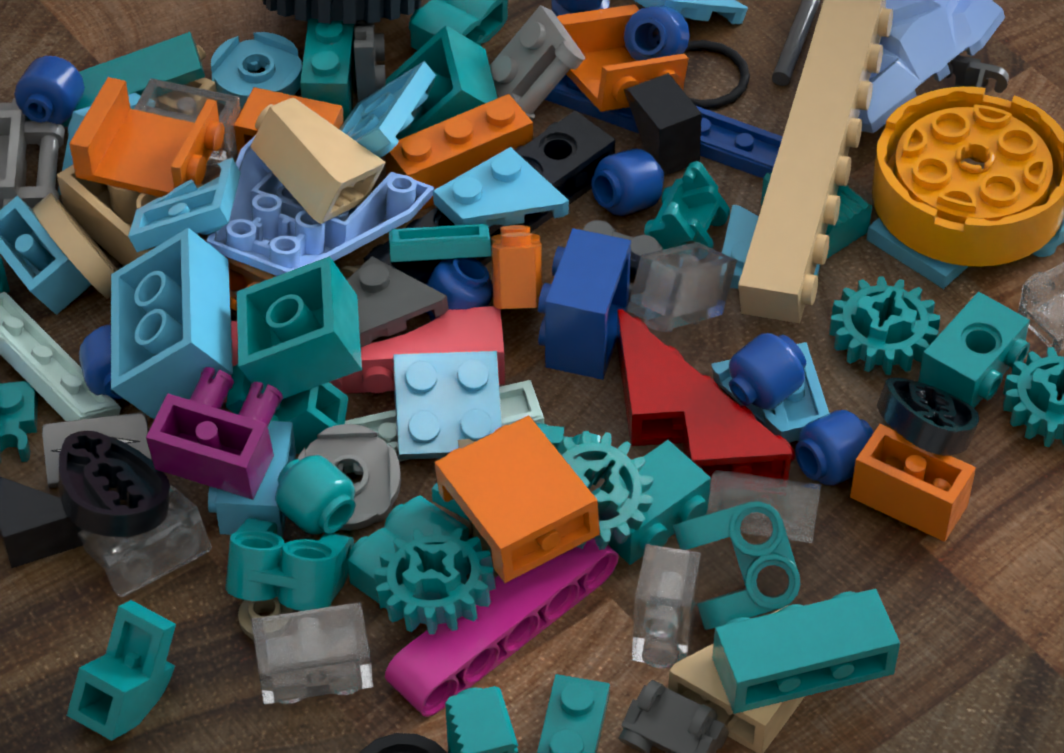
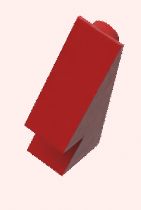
[616,309,795,491]

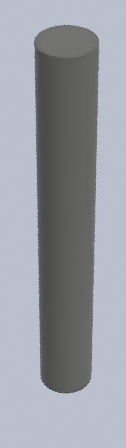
[772,0,821,86]

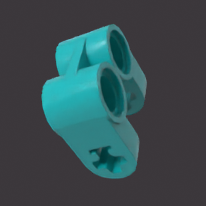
[672,501,801,630]
[225,517,354,611]

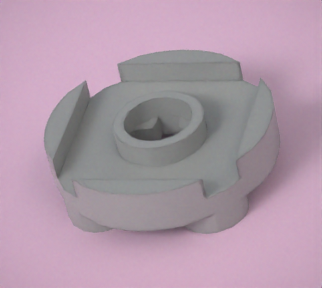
[298,424,401,531]

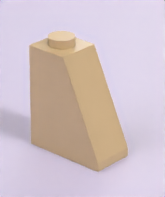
[250,97,386,224]
[668,605,805,753]

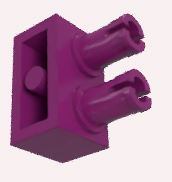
[146,367,283,500]

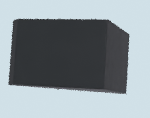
[624,73,702,176]
[0,477,90,568]

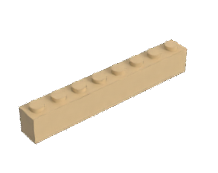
[738,0,893,323]

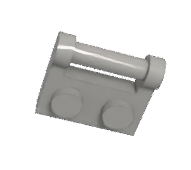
[490,5,585,121]

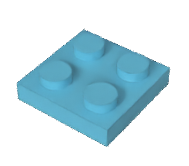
[393,351,502,460]

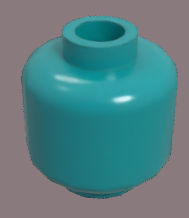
[275,455,356,535]

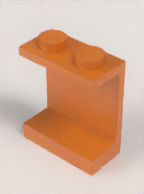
[557,4,689,112]
[69,77,225,197]

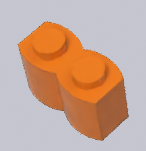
[491,225,543,309]

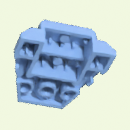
[858,0,1005,133]

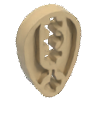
[32,193,117,299]

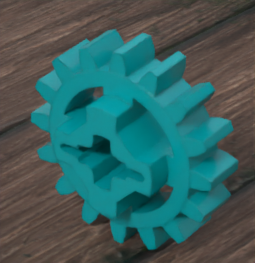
[829,276,940,375]
[1003,347,1064,447]
[558,431,654,550]
[374,525,496,635]

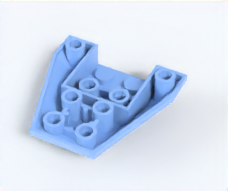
[206,135,434,276]

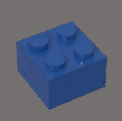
[538,228,631,380]

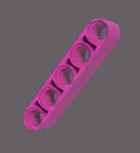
[385,538,619,717]

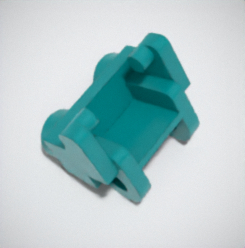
[644,161,730,259]

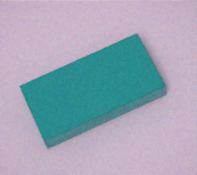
[389,224,491,262]

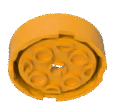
[872,86,1064,267]

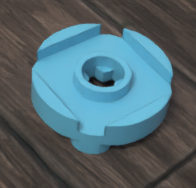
[211,32,302,108]

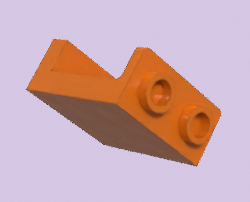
[434,415,600,583]

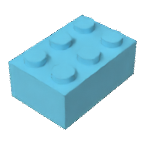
[111,228,233,419]

